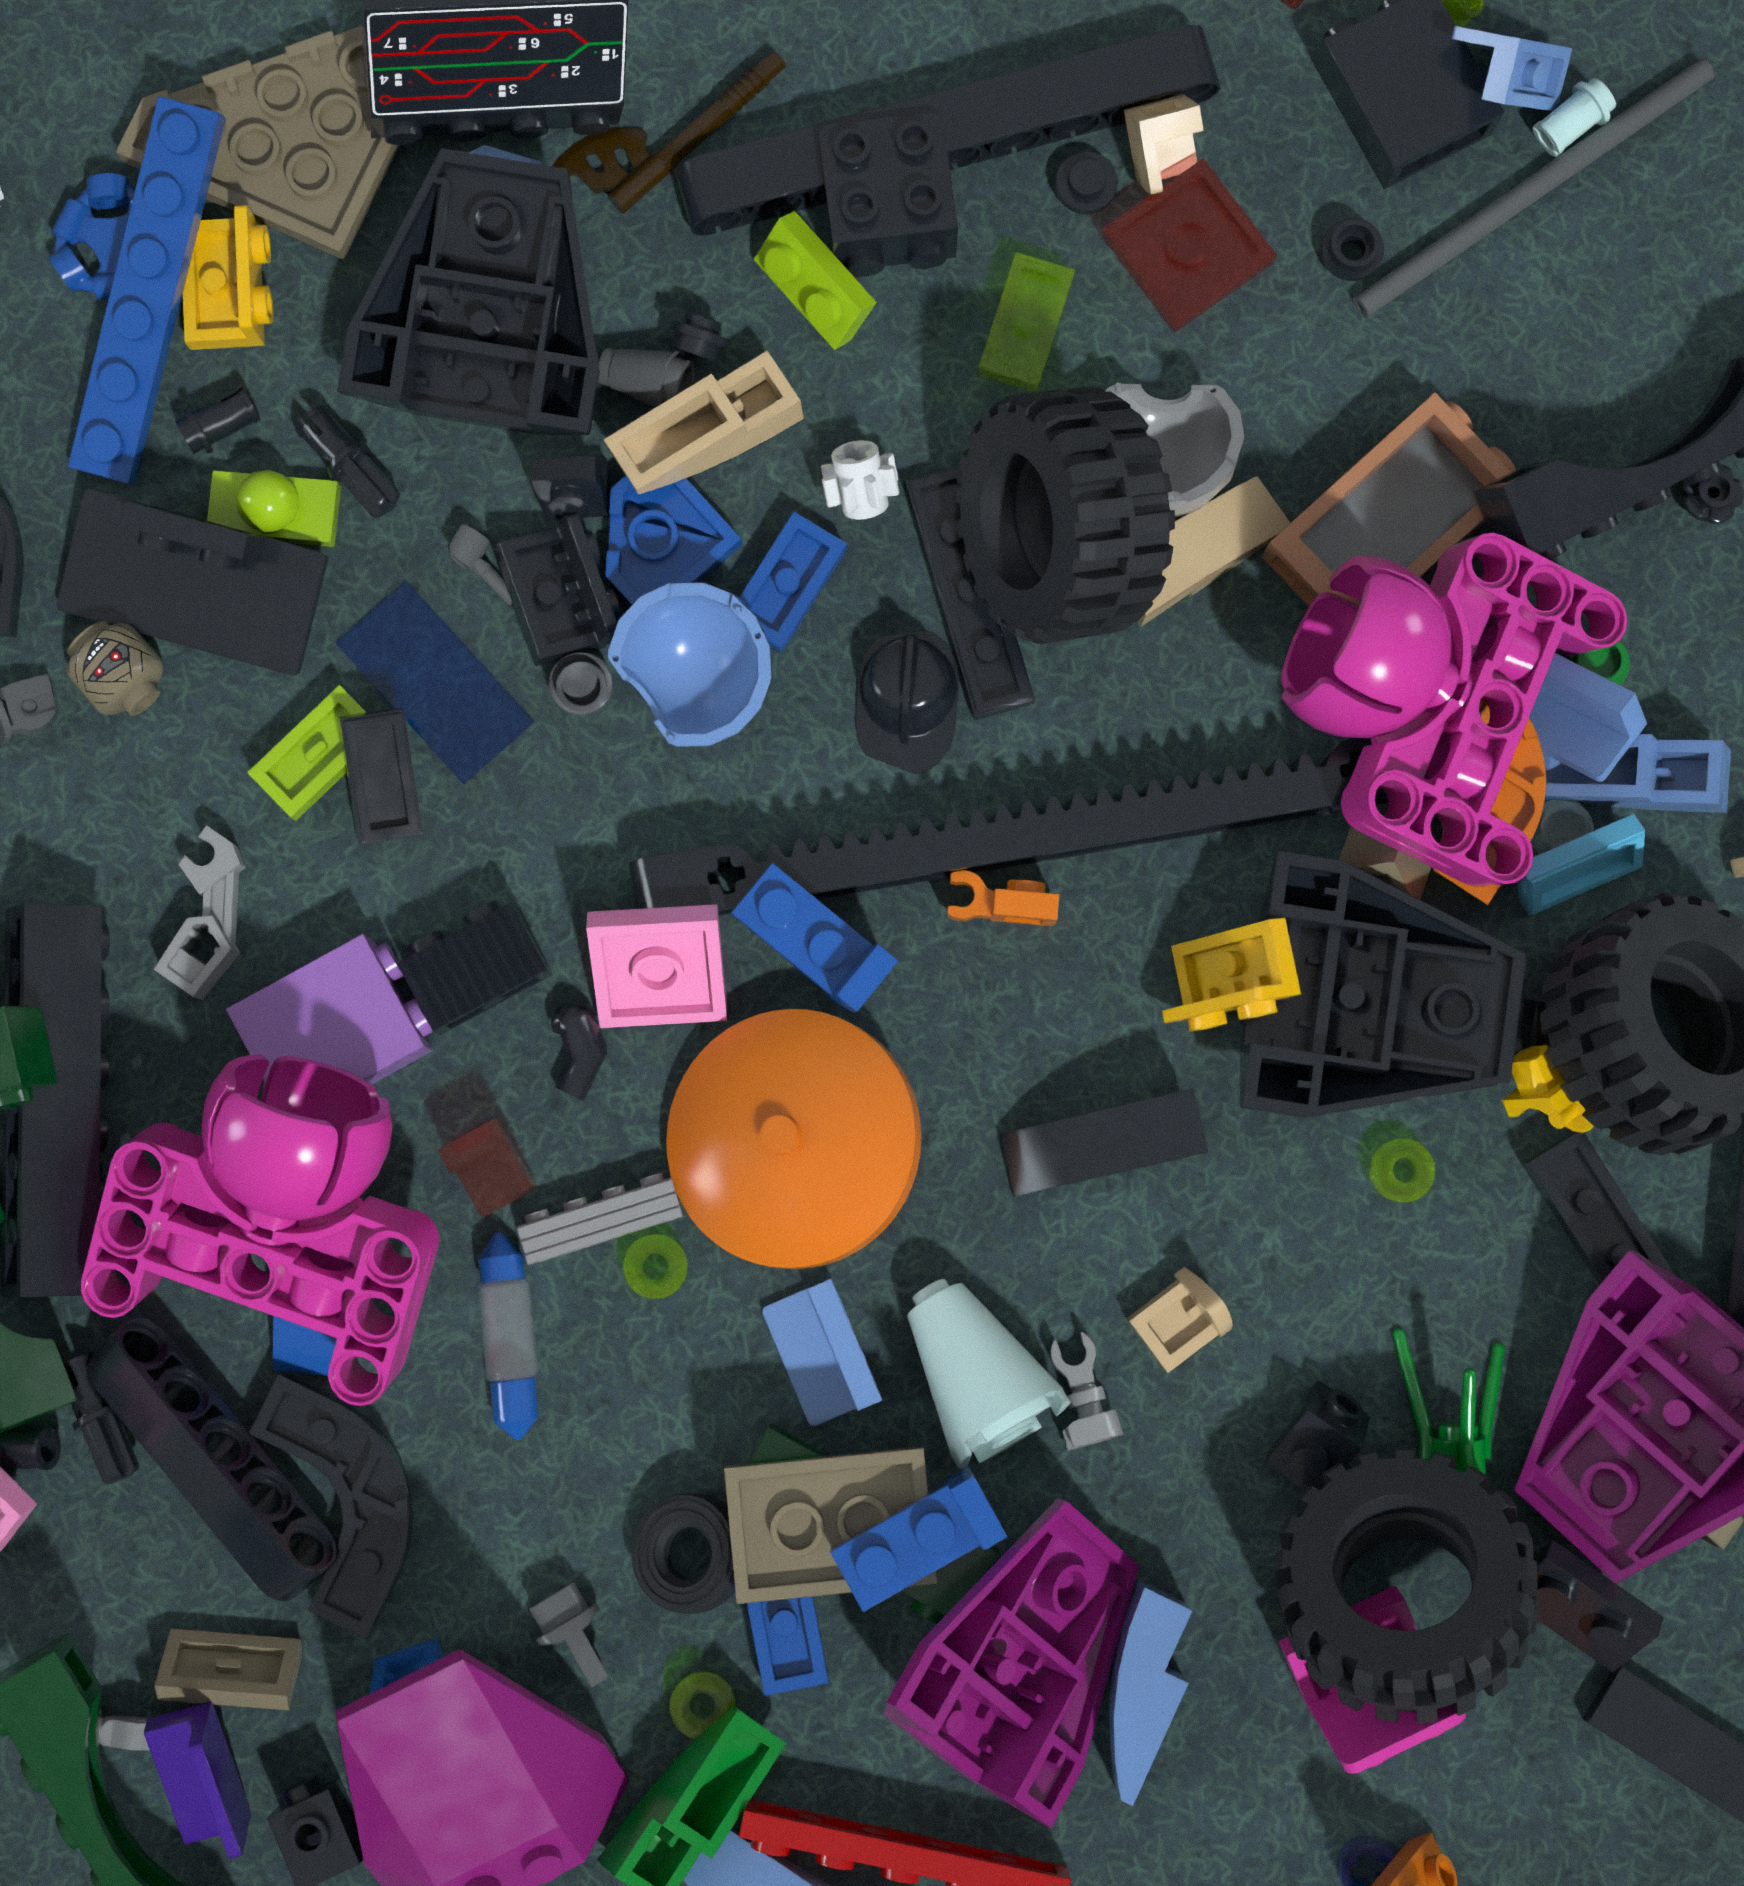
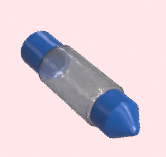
[477,1232,539,1440]

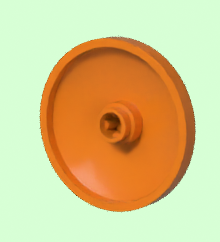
[666,1009,922,1269]

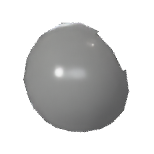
[1105,382,1244,517]

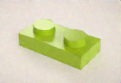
[754,211,877,350]
[247,685,366,821]

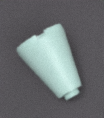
[907,1279,1071,1469]

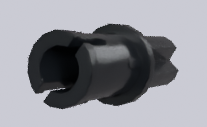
[295,405,400,518]
[63,1352,139,1484]

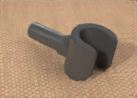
[449,524,513,606]

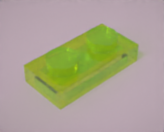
[978,252,1075,392]

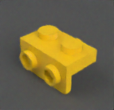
[183,205,274,350]
[1162,918,1301,1032]

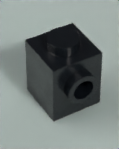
[267,1775,363,1886]

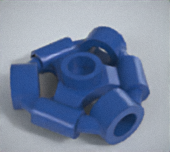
[48,173,135,300]

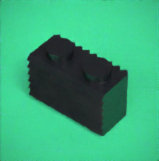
[397,900,553,1035]

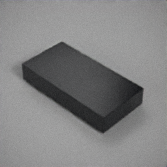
[338,707,423,845]

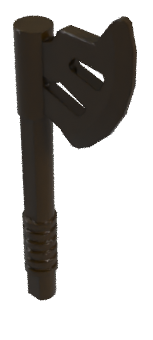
[553,50,786,214]

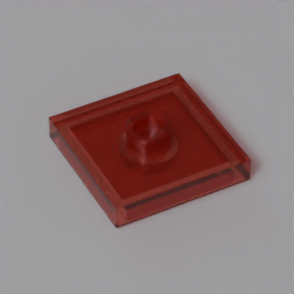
[1102,158,1277,333]

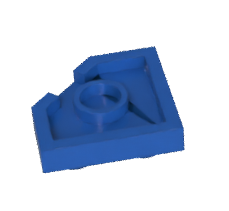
[605,476,743,607]

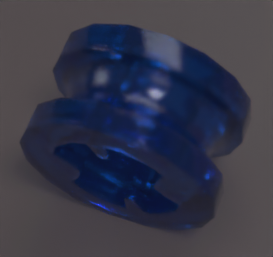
[1336,1836,1395,1886]

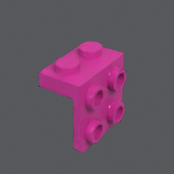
[1278,1585,1466,1774]

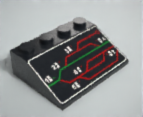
[363,0,629,145]

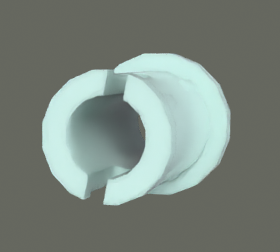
[1532,78,1616,157]

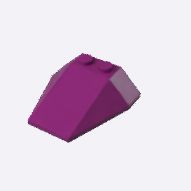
[1514,1250,1744,1584]
[884,1498,1139,1828]
[335,1649,630,1886]

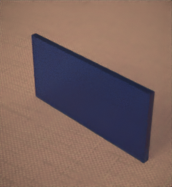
[336,582,534,784]

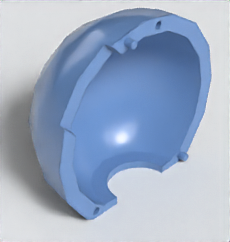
[608,583,772,747]

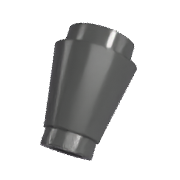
[599,348,695,408]

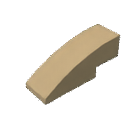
[604,351,804,495]
[1138,476,1290,627]

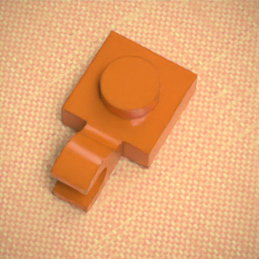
[947,870,1060,927]

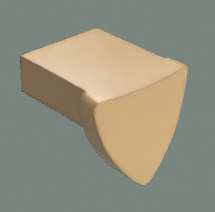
[1126,1267,1233,1373]

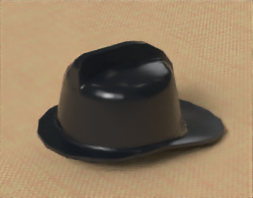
[855,631,959,775]

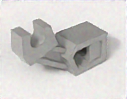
[154,825,246,1000]

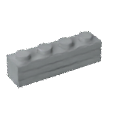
[517,1173,685,1265]

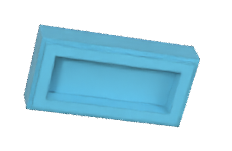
[1518,814,1645,916]

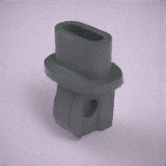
[0,674,56,745]
[529,1581,608,1688]

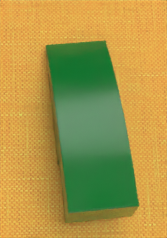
[597,1706,787,1886]

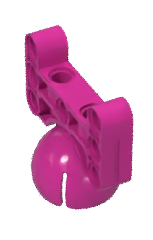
[1281,533,1627,887]
[81,1054,439,1406]

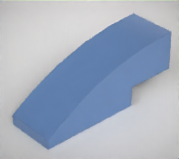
[1543,734,1731,813]
[1108,1580,1192,1806]

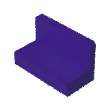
[144,1701,251,1859]

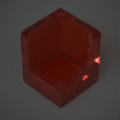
[438,1118,539,1216]

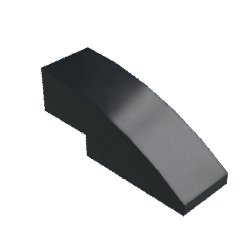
[999,1089,1208,1197]

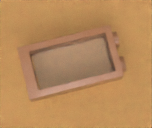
[1261,392,1516,607]

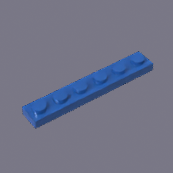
[68,96,226,485]

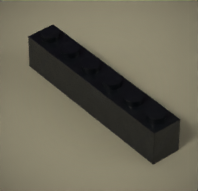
[1,903,110,1298]

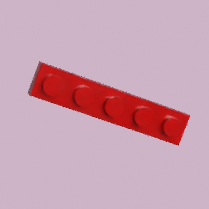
[739,1799,1071,1886]

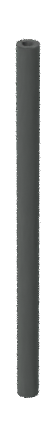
[1353,58,1714,319]

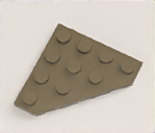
[116,25,401,260]

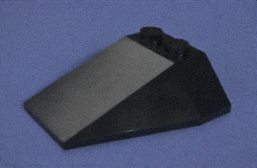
[337,148,600,435]
[1240,851,1527,1118]

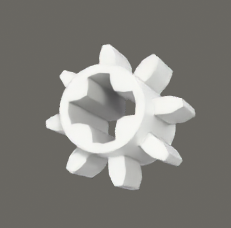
[821,440,900,520]

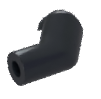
[551,1003,607,1101]

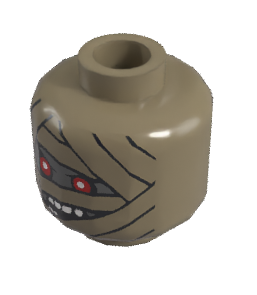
[66,621,164,716]

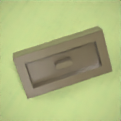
[154,1629,302,1711]

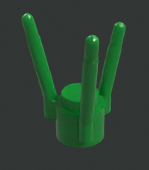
[1392,1327,1505,1475]

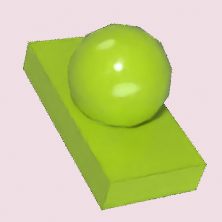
[207,470,341,547]

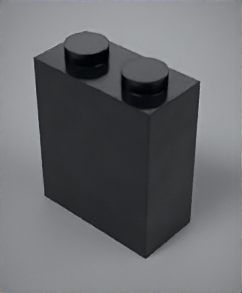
[1314,0,1504,190]

